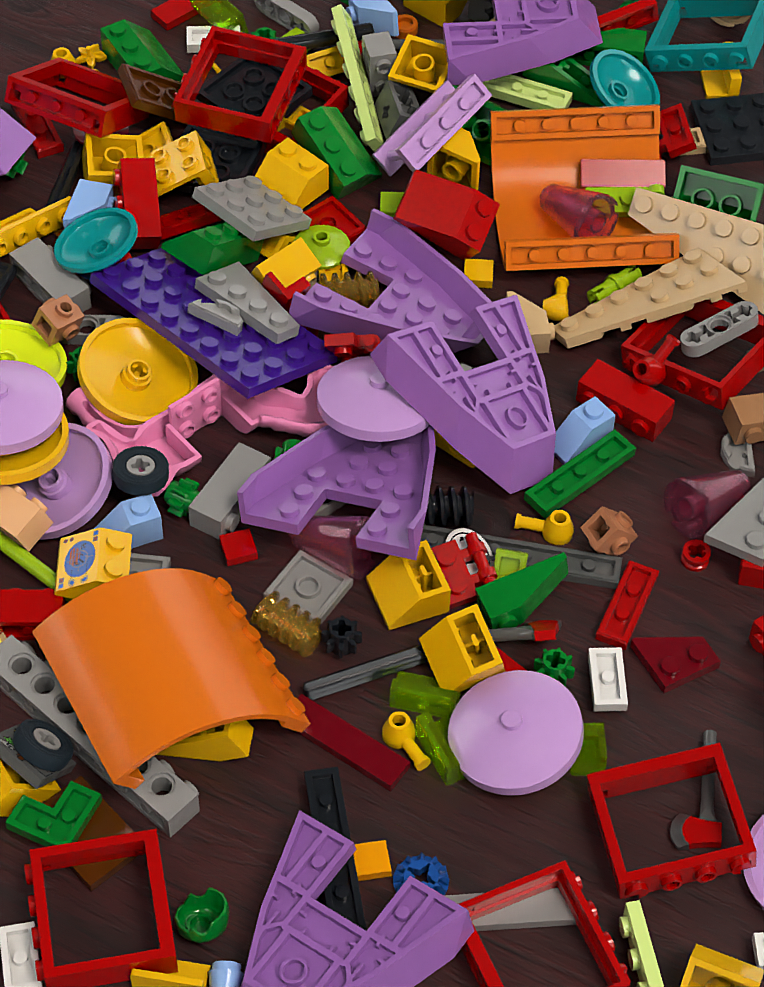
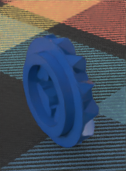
[393,852,449,895]

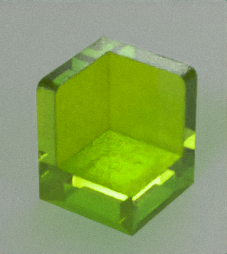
[570,723,607,776]

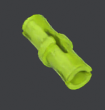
[587,265,642,303]

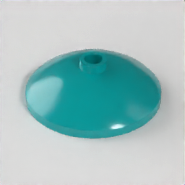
[590,49,660,106]
[54,208,138,274]

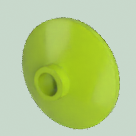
[294,225,350,269]

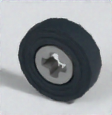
[112,446,169,496]
[12,719,74,772]

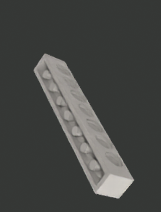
[0,634,200,838]

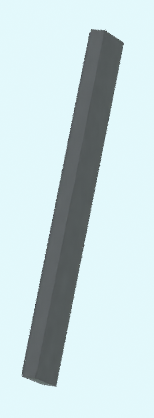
[420,525,623,589]

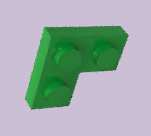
[5,781,102,847]

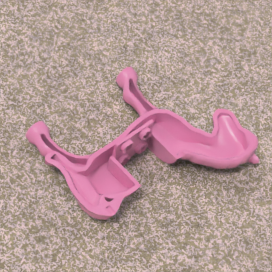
[66,365,334,497]

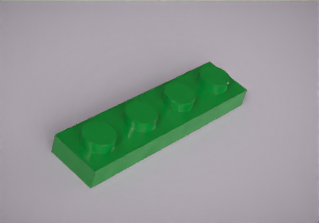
[524,429,636,519]

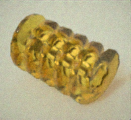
[319,271,379,308]
[250,591,321,657]

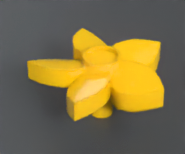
[76,44,107,69]

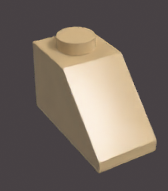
[506,291,555,354]

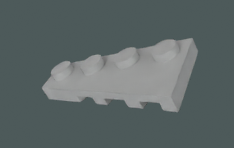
[195,262,300,344]
[703,478,764,567]

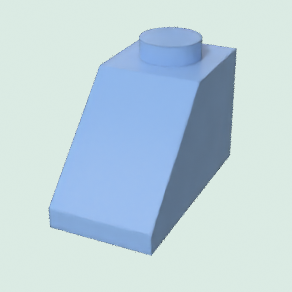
[346,0,399,36]
[63,179,115,229]
[554,396,616,465]
[94,494,164,549]

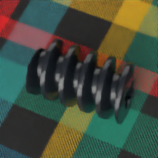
[426,485,474,526]

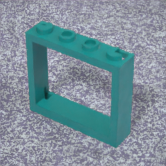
[644,0,764,72]

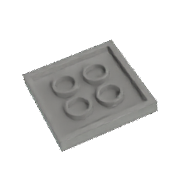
[192,176,312,242]

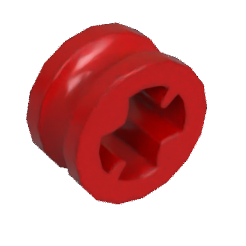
[681,539,711,572]

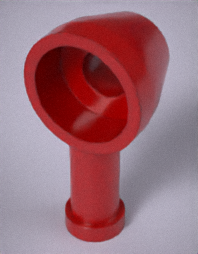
[632,334,681,387]

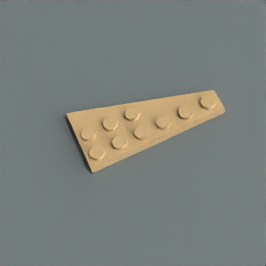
[628,187,764,314]
[554,248,748,349]

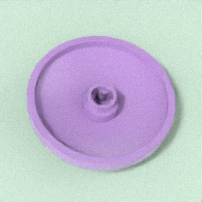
[317,356,430,442]
[0,360,63,455]
[8,423,113,540]
[448,670,584,795]

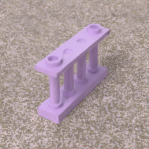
[372,74,492,176]

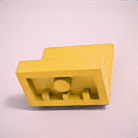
[146,130,219,196]

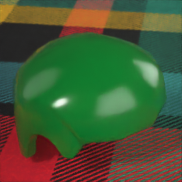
[174,887,229,943]

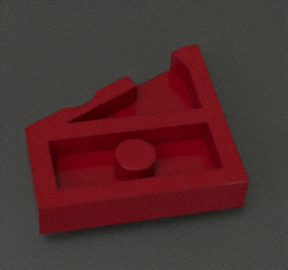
[630,636,721,694]

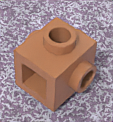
[31,294,85,347]
[580,506,638,556]

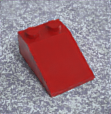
[393,169,500,261]

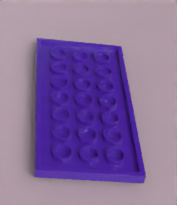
[90,248,338,399]

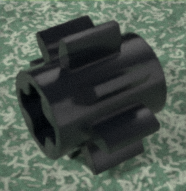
[321,615,362,658]

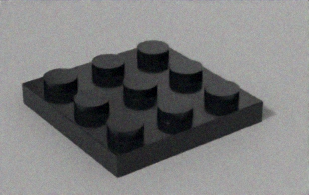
[196,58,313,117]
[690,93,764,166]
[173,124,267,194]

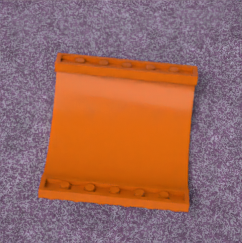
[490,104,679,271]
[32,568,311,789]

